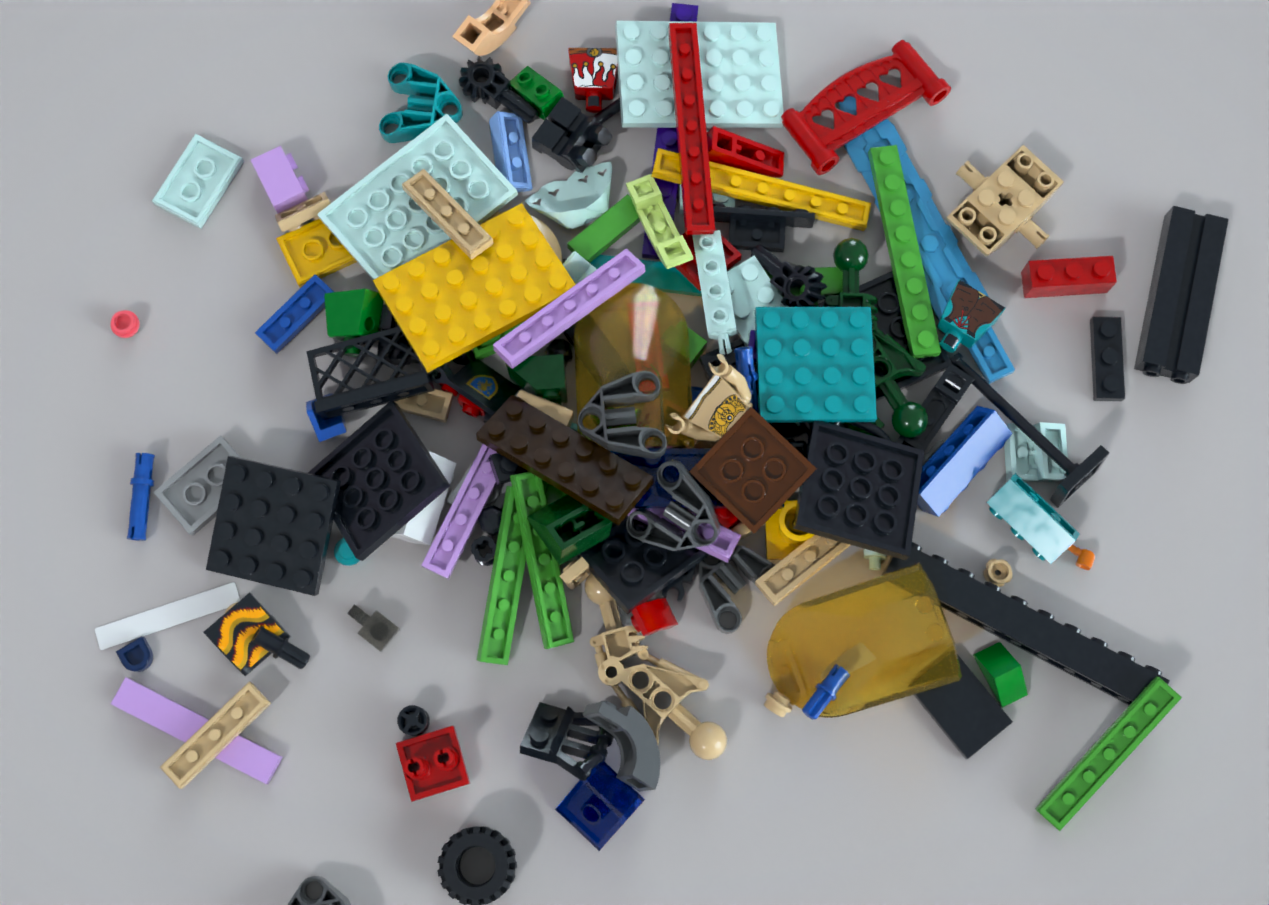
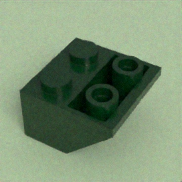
[527,495,613,565]

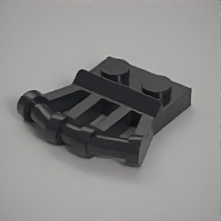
[520,702,614,781]

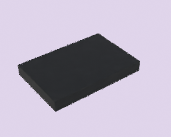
[908,652,1013,759]

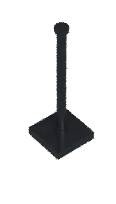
[950,352,1110,508]

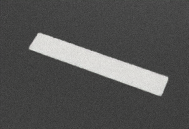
[95,582,240,650]

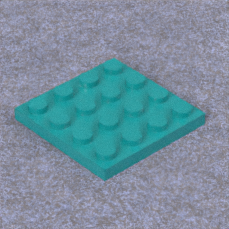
[754,307,877,423]

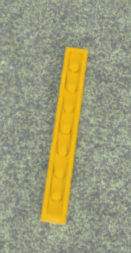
[651,148,871,231]

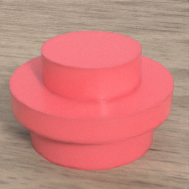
[110,310,140,338]

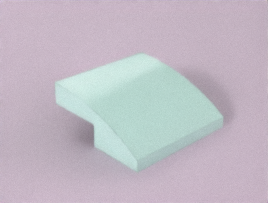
[1004,422,1068,482]

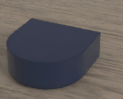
[116,636,153,672]

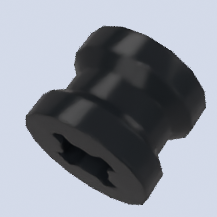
[397,705,430,736]

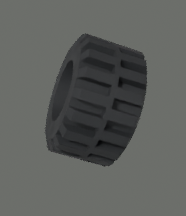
[437,826,517,905]

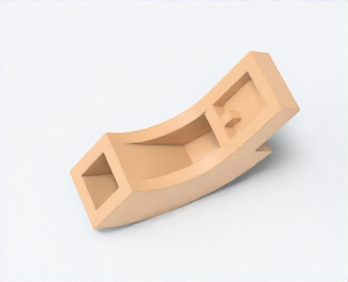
[452,0,531,56]

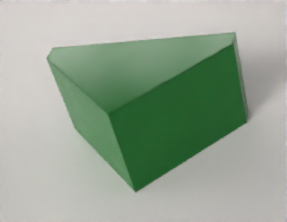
[973,642,1028,708]

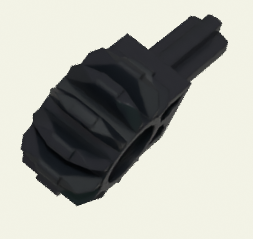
[459,56,538,124]
[751,245,827,307]

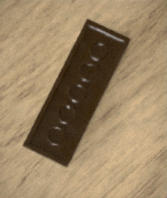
[476,394,654,526]

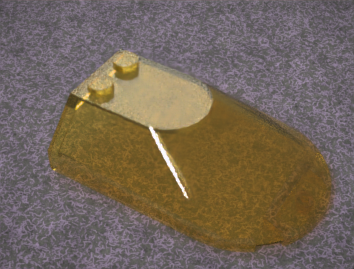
[574,283,694,449]
[767,563,962,718]

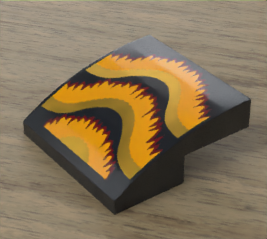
[203,592,291,676]

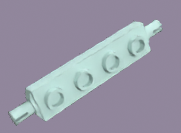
[692,230,737,354]

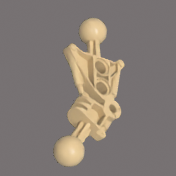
[585,573,727,760]

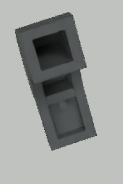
[583,701,660,792]

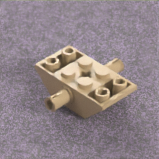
[946,145,1064,257]

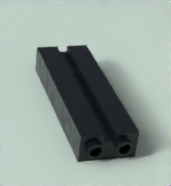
[1134,206,1229,384]

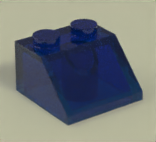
[555,761,645,851]

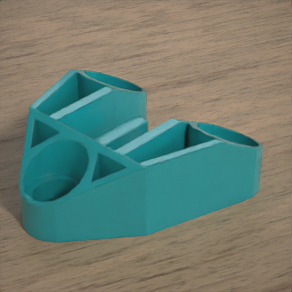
[379,62,463,143]

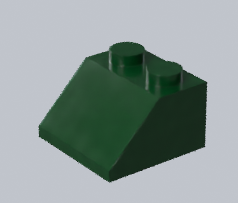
[505,354,568,406]

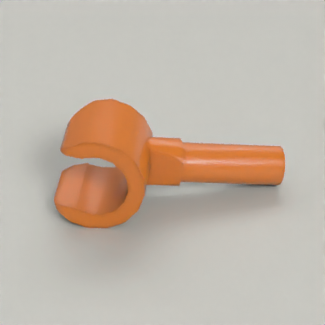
[1068,544,1095,570]

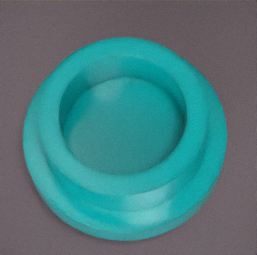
[334,538,360,566]

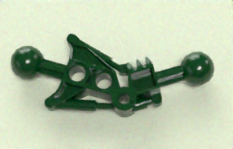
[824,238,928,438]

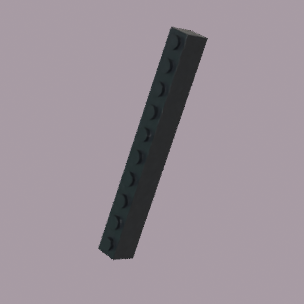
[881,542,1170,705]

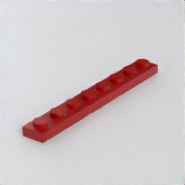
[668,23,715,235]

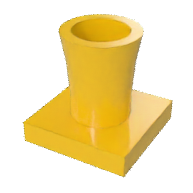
[765,500,814,560]

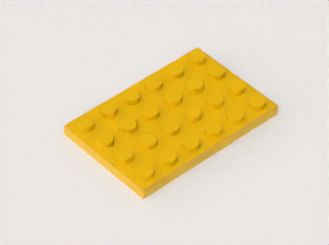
[373,203,576,373]

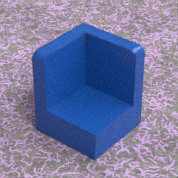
[306,393,347,442]

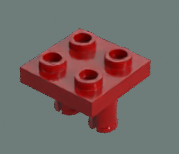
[396,725,470,802]

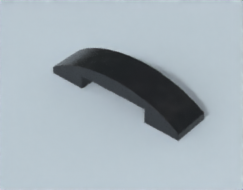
[896,363,974,452]

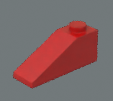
[707,126,784,178]

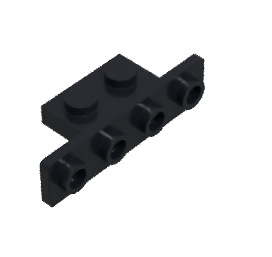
[713,203,815,253]

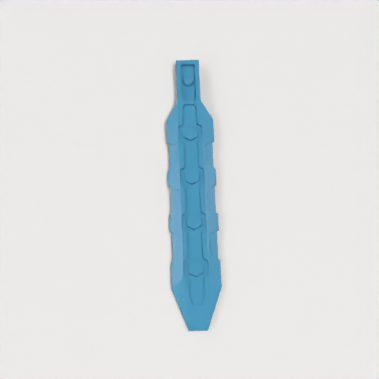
[838,92,1015,384]

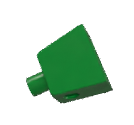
[324,288,383,356]

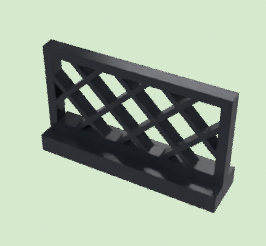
[306,327,435,420]

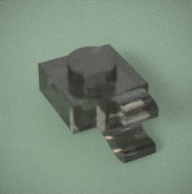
[347,604,400,652]

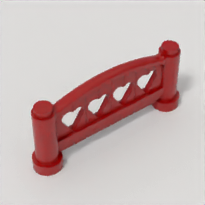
[781,40,951,175]

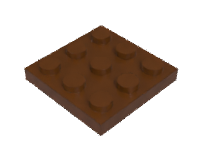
[689,407,817,534]

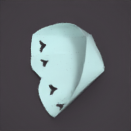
[525,162,612,230]

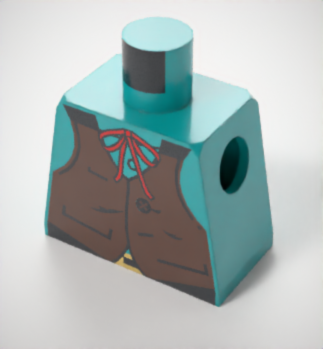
[937,279,1005,353]

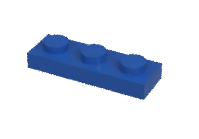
[255,274,334,354]

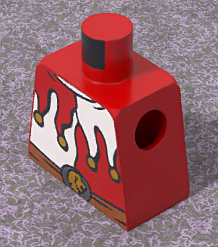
[568,48,618,113]

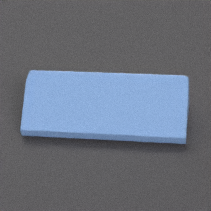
[489,111,533,193]

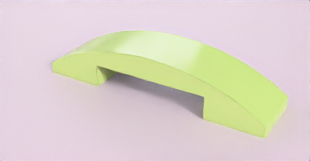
[626,174,693,269]

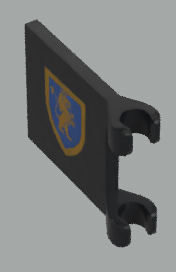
[430,350,521,416]

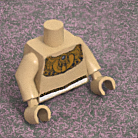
[665,354,753,442]

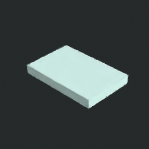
[152,134,244,229]

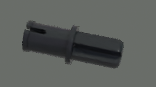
[251,625,310,669]

